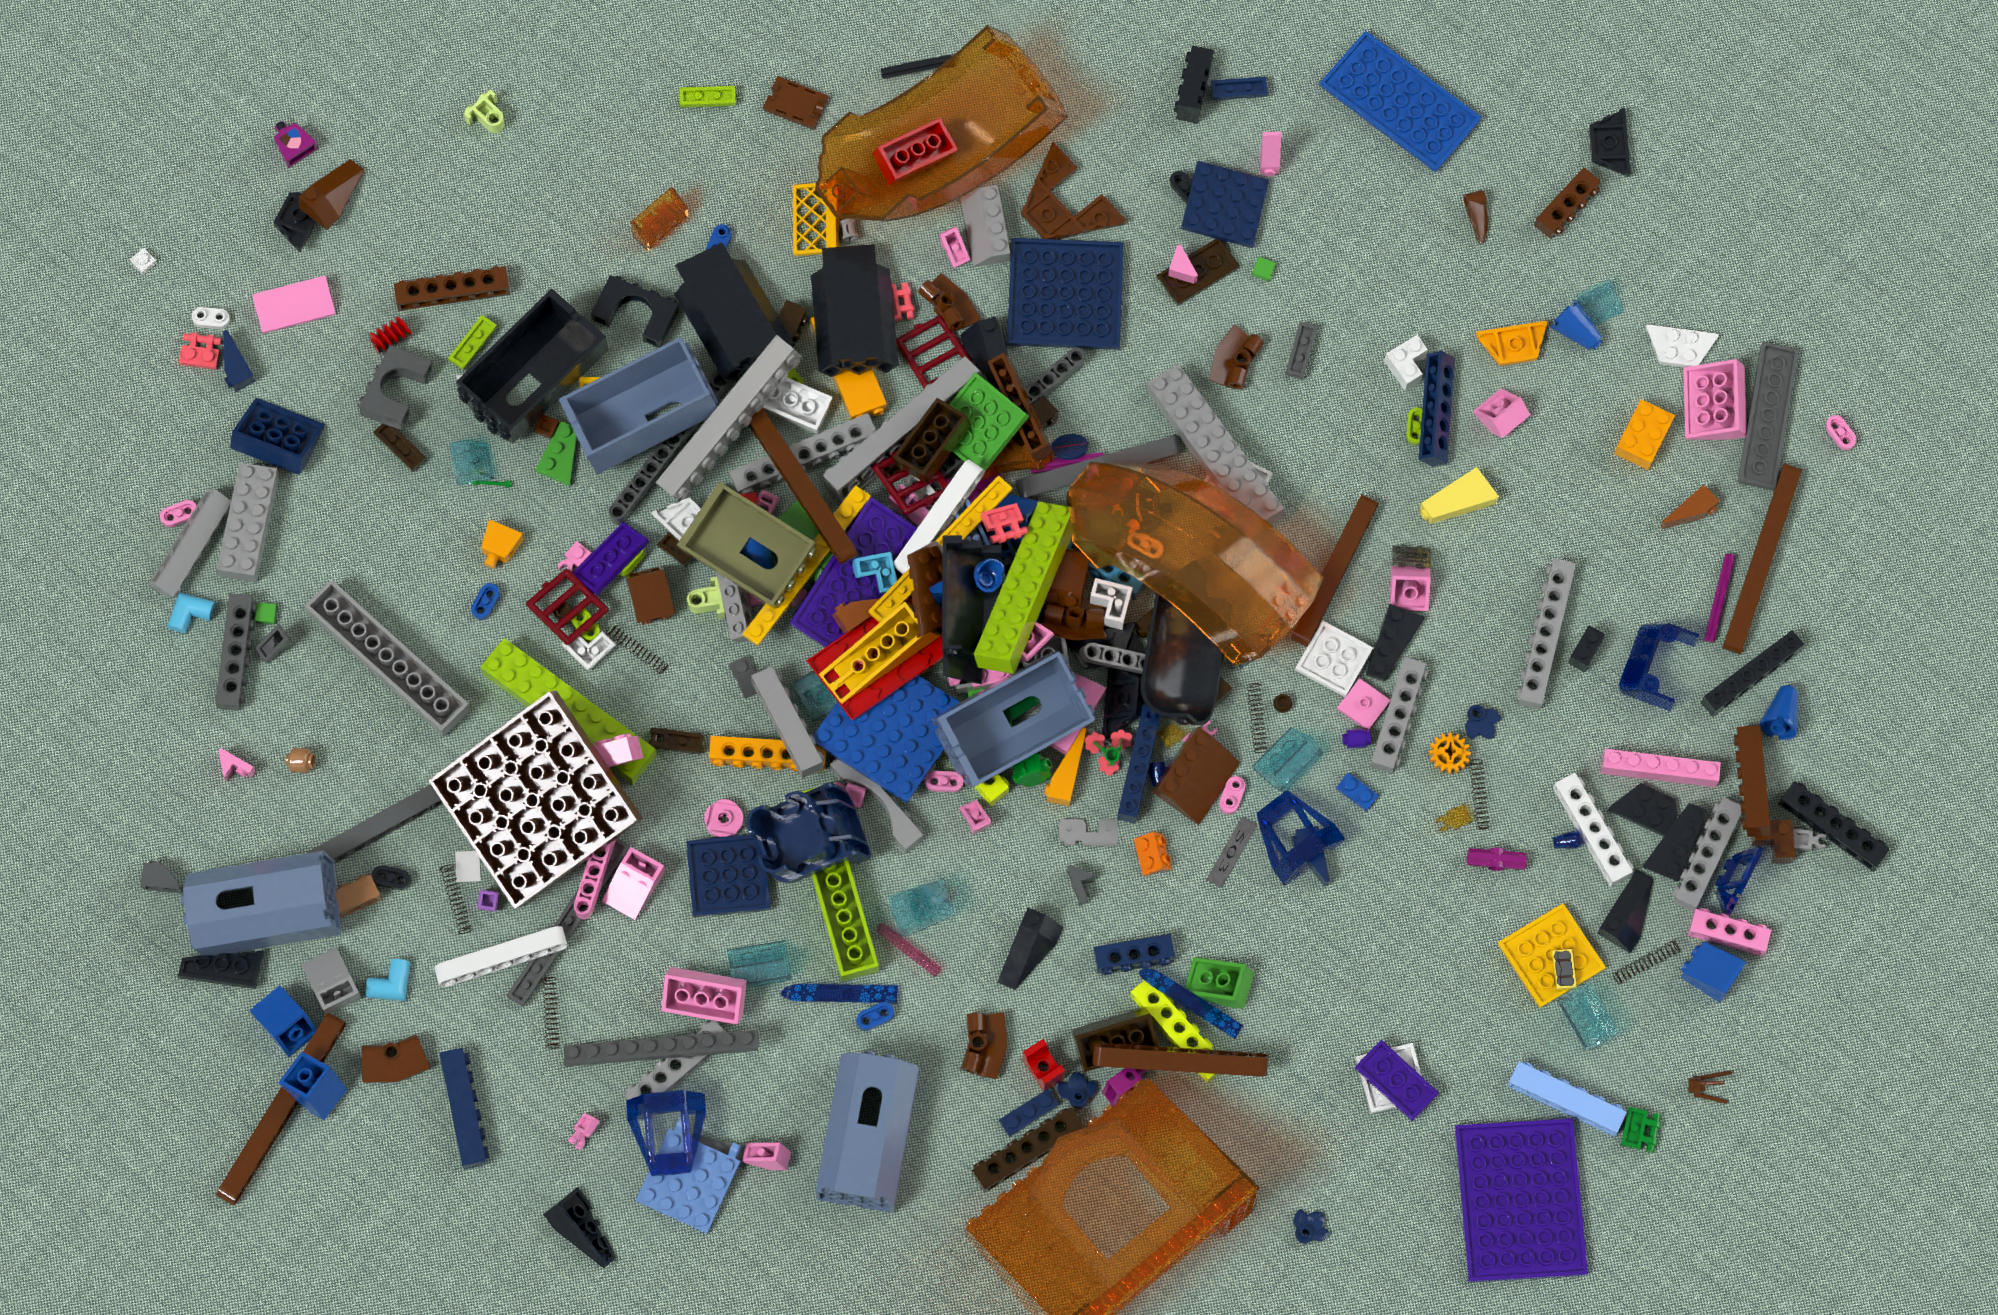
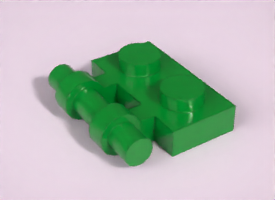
[1620,1107,1661,1153]

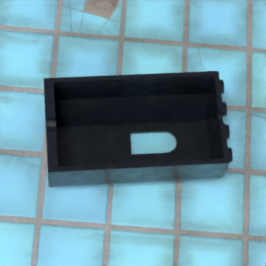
[456,288,608,443]

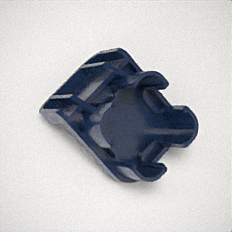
[746,783,871,884]

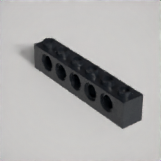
[1701,630,1805,717]
[1778,781,1890,872]

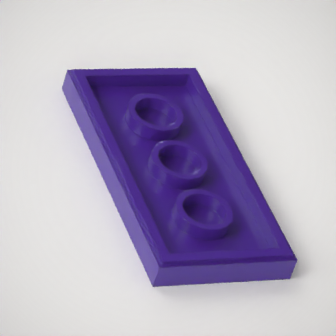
[573,522,649,596]
[1354,1039,1439,1122]

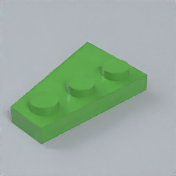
[536,421,577,487]

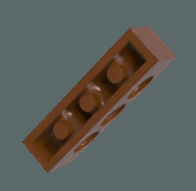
[1534,167,1601,239]

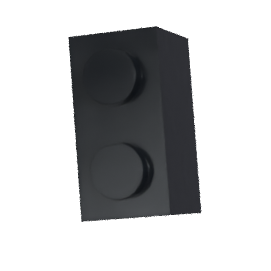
[1568,625,1605,673]

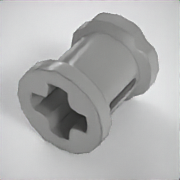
[839,219,859,243]

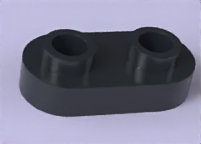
[1169,171,1192,204]
[372,865,411,890]

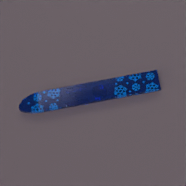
[1138,968,1243,1039]
[781,984,898,1003]

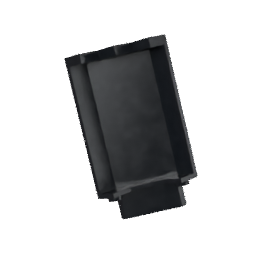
[674,243,795,380]
[811,244,899,377]
[942,535,1002,685]

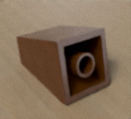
[1044,549,1090,607]
[626,566,675,625]

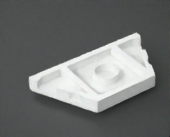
[1645,324,1719,367]
[651,498,701,541]

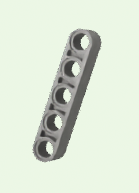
[1079,643,1145,674]

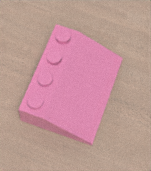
[1683,359,1747,440]

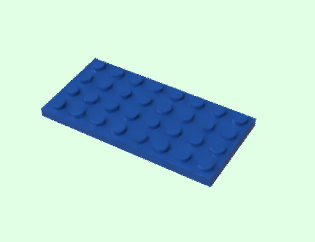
[1319,30,1482,173]

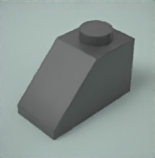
[140,860,182,893]

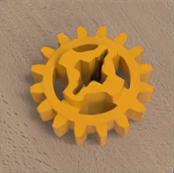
[1428,732,1471,775]

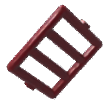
[896,315,973,388]
[872,450,949,515]
[526,569,609,645]

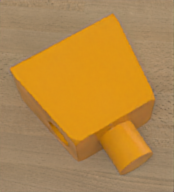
[481,520,524,569]

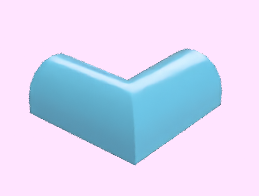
[853,552,897,594]
[167,592,216,634]
[366,959,411,1001]

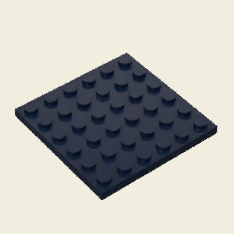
[1007,238,1124,350]

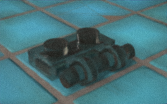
[1392,544,1431,569]

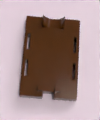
[763,76,829,130]

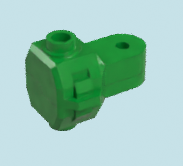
[1012,751,1052,788]

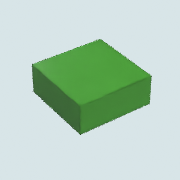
[1252,257,1276,281]
[255,602,277,625]

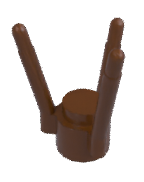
[1688,1070,1733,1104]

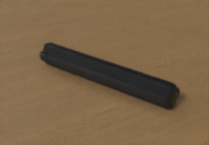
[881,55,953,79]

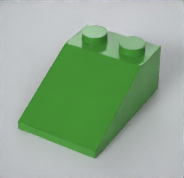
[1183,957,1254,1009]

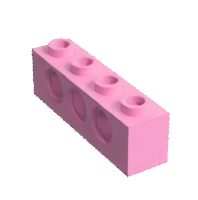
[1688,908,1771,956]

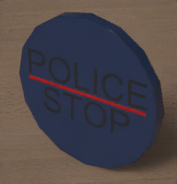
[1051,434,1089,460]

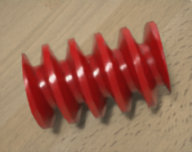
[369,316,412,354]

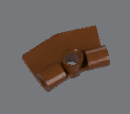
[918,273,981,331]
[1209,324,1265,390]
[1042,603,1107,640]
[961,1012,1007,1079]
[362,1034,430,1083]

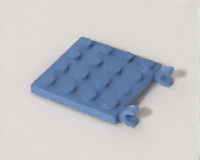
[635,1118,742,1234]

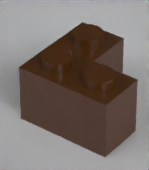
[1751,820,1795,864]

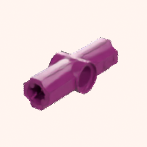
[1467,848,1527,871]

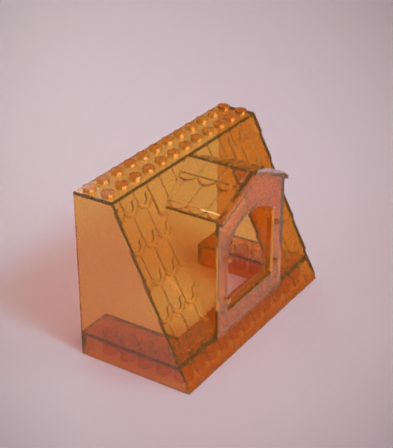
[965,1078,1260,1315]

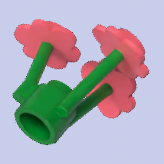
[1084,729,1132,776]

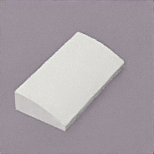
[763,378,833,434]

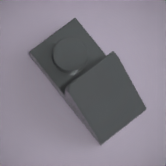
[255,624,291,663]
[729,656,757,699]
[1067,864,1095,906]

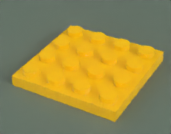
[1497,903,1606,1009]

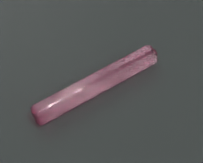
[876,923,941,977]

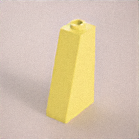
[1420,467,1499,524]

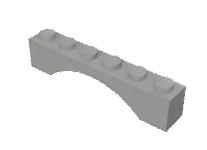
[830,759,924,854]

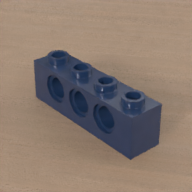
[1093,934,1175,975]

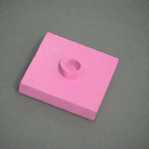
[1337,678,1390,730]

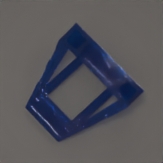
[1257,790,1346,886]
[1715,845,1764,917]
[626,1090,707,1177]

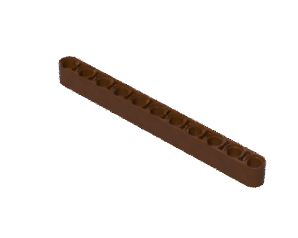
[748,408,858,565]
[1722,463,1802,655]
[216,1013,346,1206]

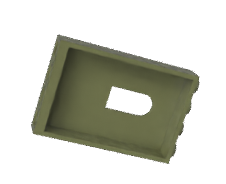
[677,481,817,609]

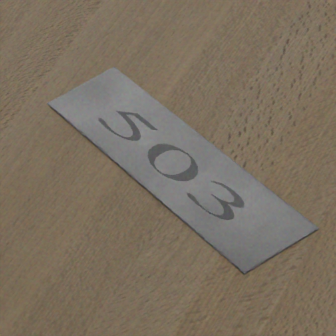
[1207,816,1257,888]

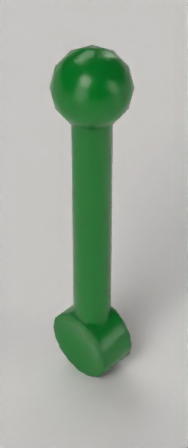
[472,478,512,488]

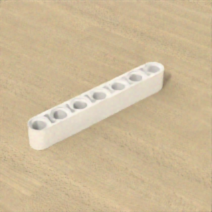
[894,459,985,574]
[434,926,568,987]

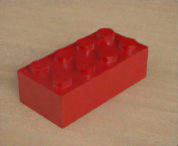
[872,118,958,186]

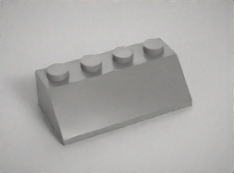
[961,185,1010,268]

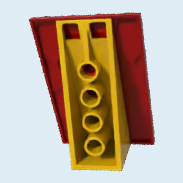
[806,596,943,721]

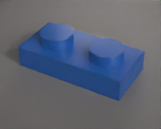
[1336,773,1379,812]

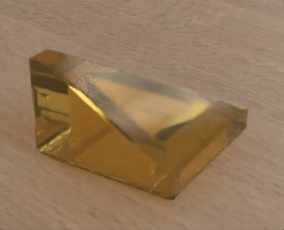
[1157,722,1184,749]

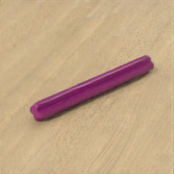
[1704,553,1735,643]

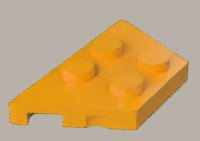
[1475,321,1547,366]

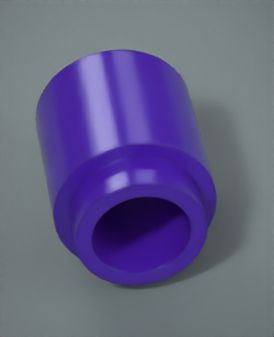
[1342,729,1371,749]

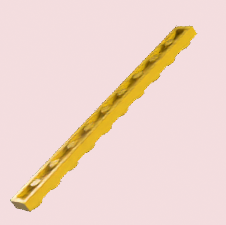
[868,476,1013,623]
[743,485,871,647]

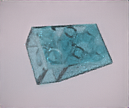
[888,878,955,937]

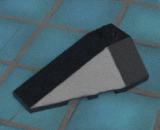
[997,908,1063,990]

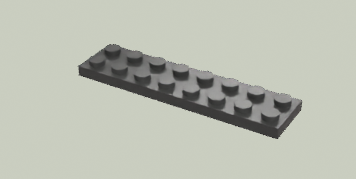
[1737,341,1799,491]

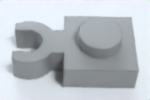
[1793,829,1826,851]

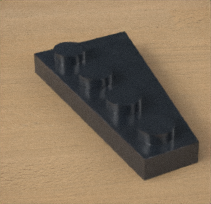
[1366,604,1425,682]
[1642,803,1707,882]
[178,950,264,989]

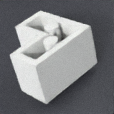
[1384,335,1428,391]
[1090,578,1133,630]

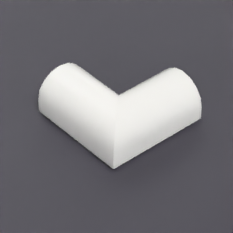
[561,631,616,671]

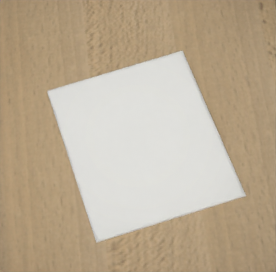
[455,851,481,882]

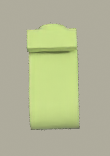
[464,89,505,133]
[687,577,725,619]

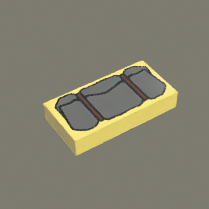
[1552,949,1576,990]

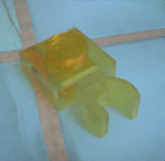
[1435,804,1472,833]

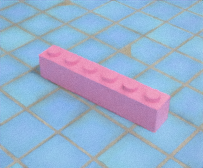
[1601,749,1721,787]

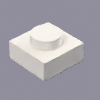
[130,248,157,275]

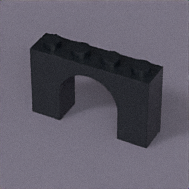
[591,275,679,348]

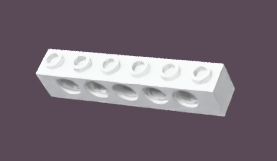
[1553,773,1633,887]

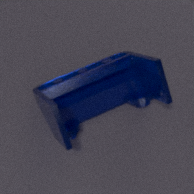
[1619,623,1699,711]

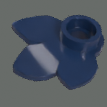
[1465,705,1501,739]
[1057,1072,1097,1109]
[1293,1209,1330,1244]

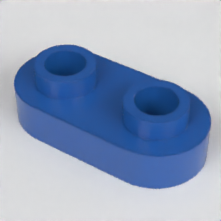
[706,224,732,250]
[471,583,500,620]
[856,1002,894,1031]

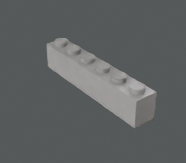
[148,489,231,597]
[751,666,825,779]

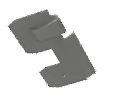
[1059,819,1118,846]

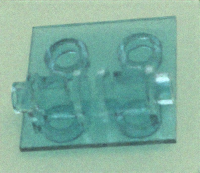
[1576,278,1623,326]

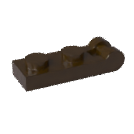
[648,728,704,755]

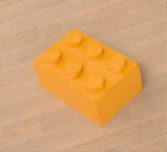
[1614,399,1675,470]

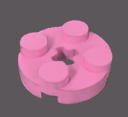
[704,799,743,838]

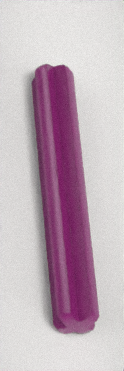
[1030,452,1103,474]

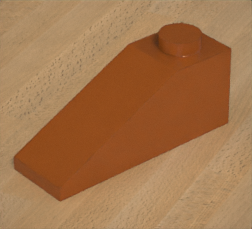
[1661,485,1720,529]
[832,598,880,634]

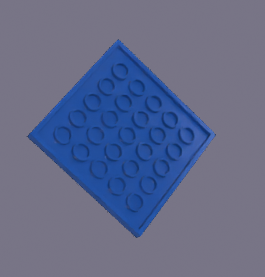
[813,676,960,803]

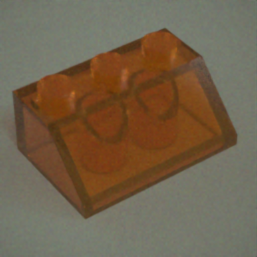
[630,186,689,251]

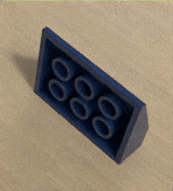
[230,398,325,475]

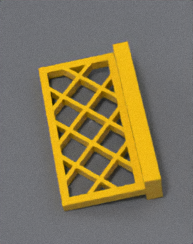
[793,179,840,256]

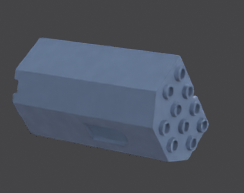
[559,337,719,475]
[931,651,1095,787]
[181,850,341,957]
[815,1051,919,1213]

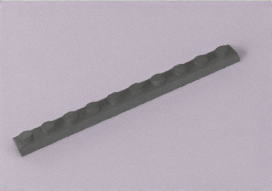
[506,838,631,1007]
[564,1030,759,1067]

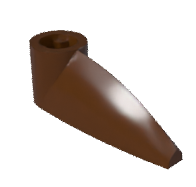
[1463,190,1488,244]

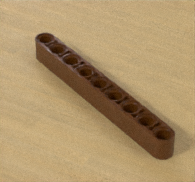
[1291,494,1379,647]
[1092,1043,1269,1077]

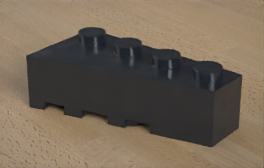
[1174,45,1214,124]

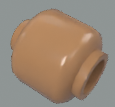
[285,748,316,773]

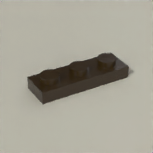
[373,423,427,472]

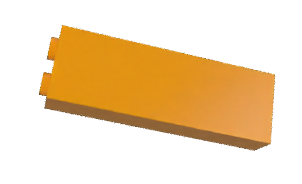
[810,317,887,420]

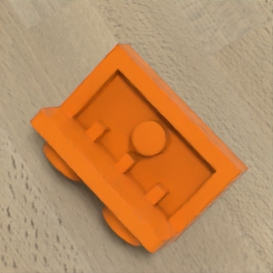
[1133,832,1171,876]

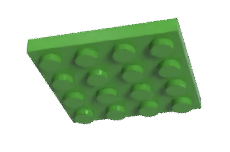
[949,372,1029,471]

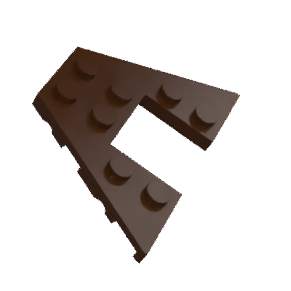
[1021,142,1126,240]
[907,540,943,638]

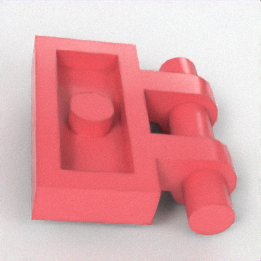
[891,283,915,322]
[179,332,222,370]
[980,503,1028,544]

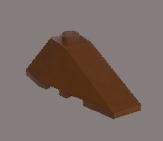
[298,159,364,230]

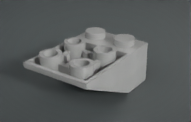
[301,947,361,1015]

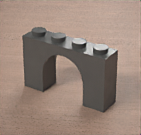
[358,345,432,430]

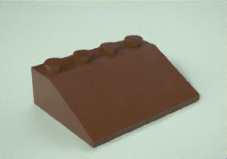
[1151,726,1240,825]

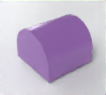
[477,889,500,912]

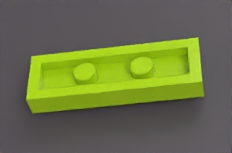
[679,86,736,108]
[448,315,497,371]

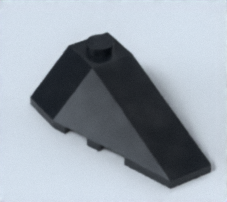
[960,316,1008,392]
[1597,869,1653,954]
[543,1187,616,1268]

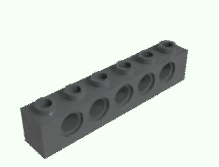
[215,593,257,711]

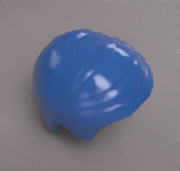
[974,559,1005,592]

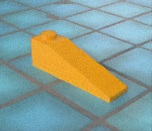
[1044,728,1086,806]

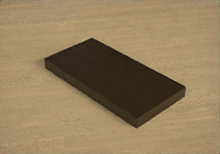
[1157,239,1240,307]

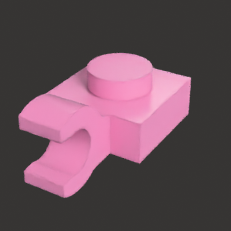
[834,782,867,808]
[568,1113,600,1150]

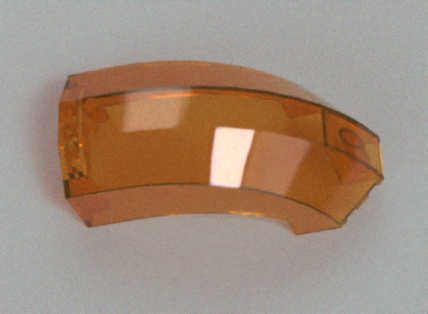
[815,25,1069,221]
[1069,462,1324,666]

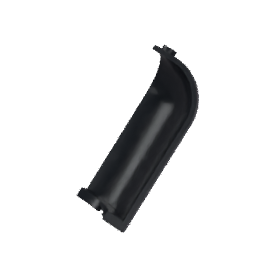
[1141,585,1232,726]

